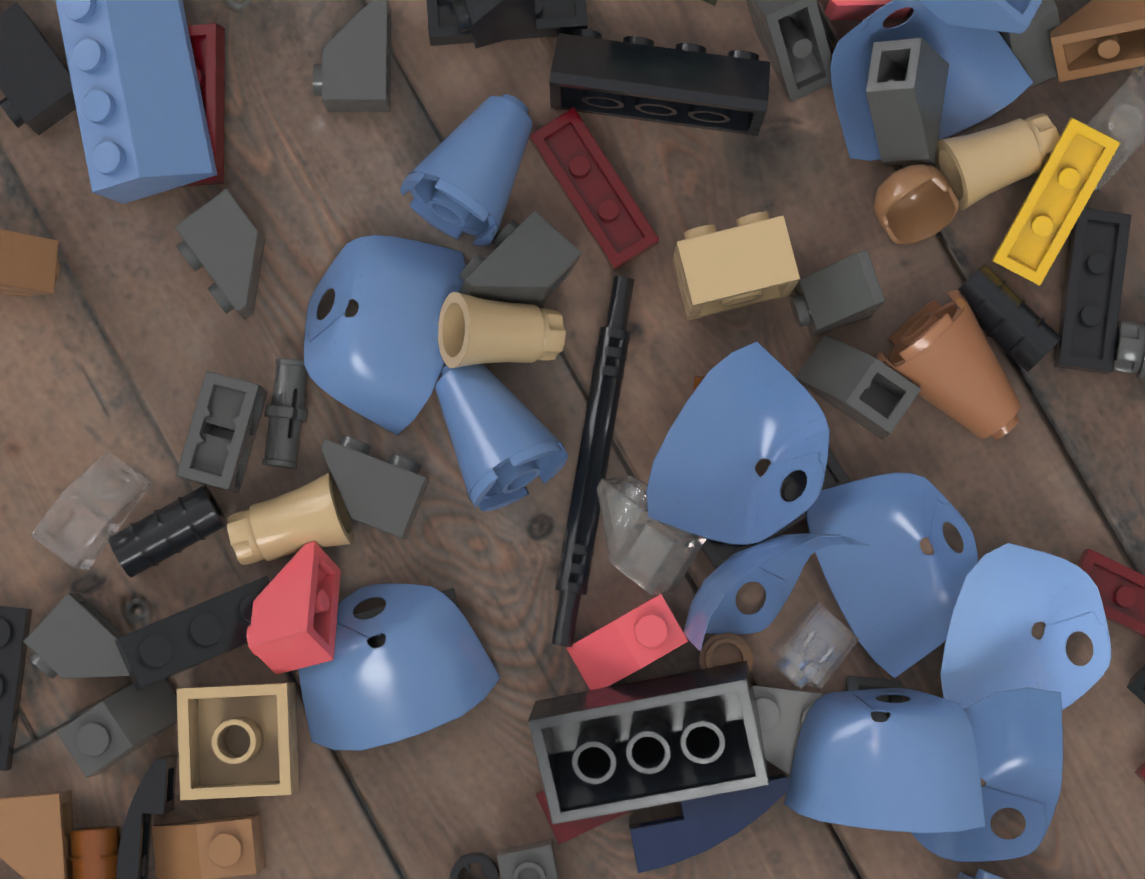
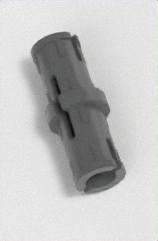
[262,358,308,469]

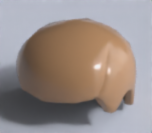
[873,164,960,245]

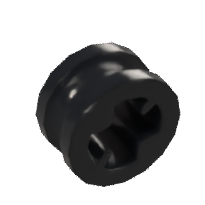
[450,852,499,879]

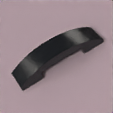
[117,756,177,879]

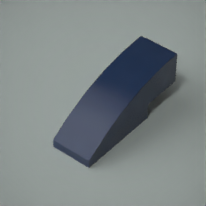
[629,774,790,873]

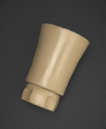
[935,114,1060,210]
[438,292,566,368]
[227,472,354,565]

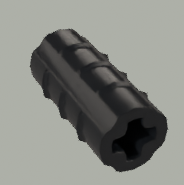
[958,264,1062,372]
[109,485,227,577]

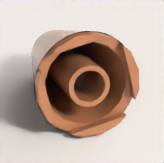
[876,290,1021,440]

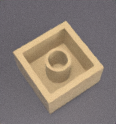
[672,211,800,321]
[176,682,299,800]

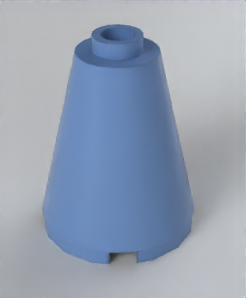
[400,94,533,246]
[435,364,568,512]

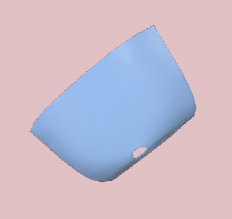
[940,543,1111,710]

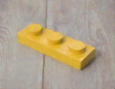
[992,117,1120,286]

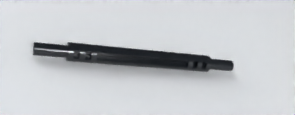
[551,276,635,647]

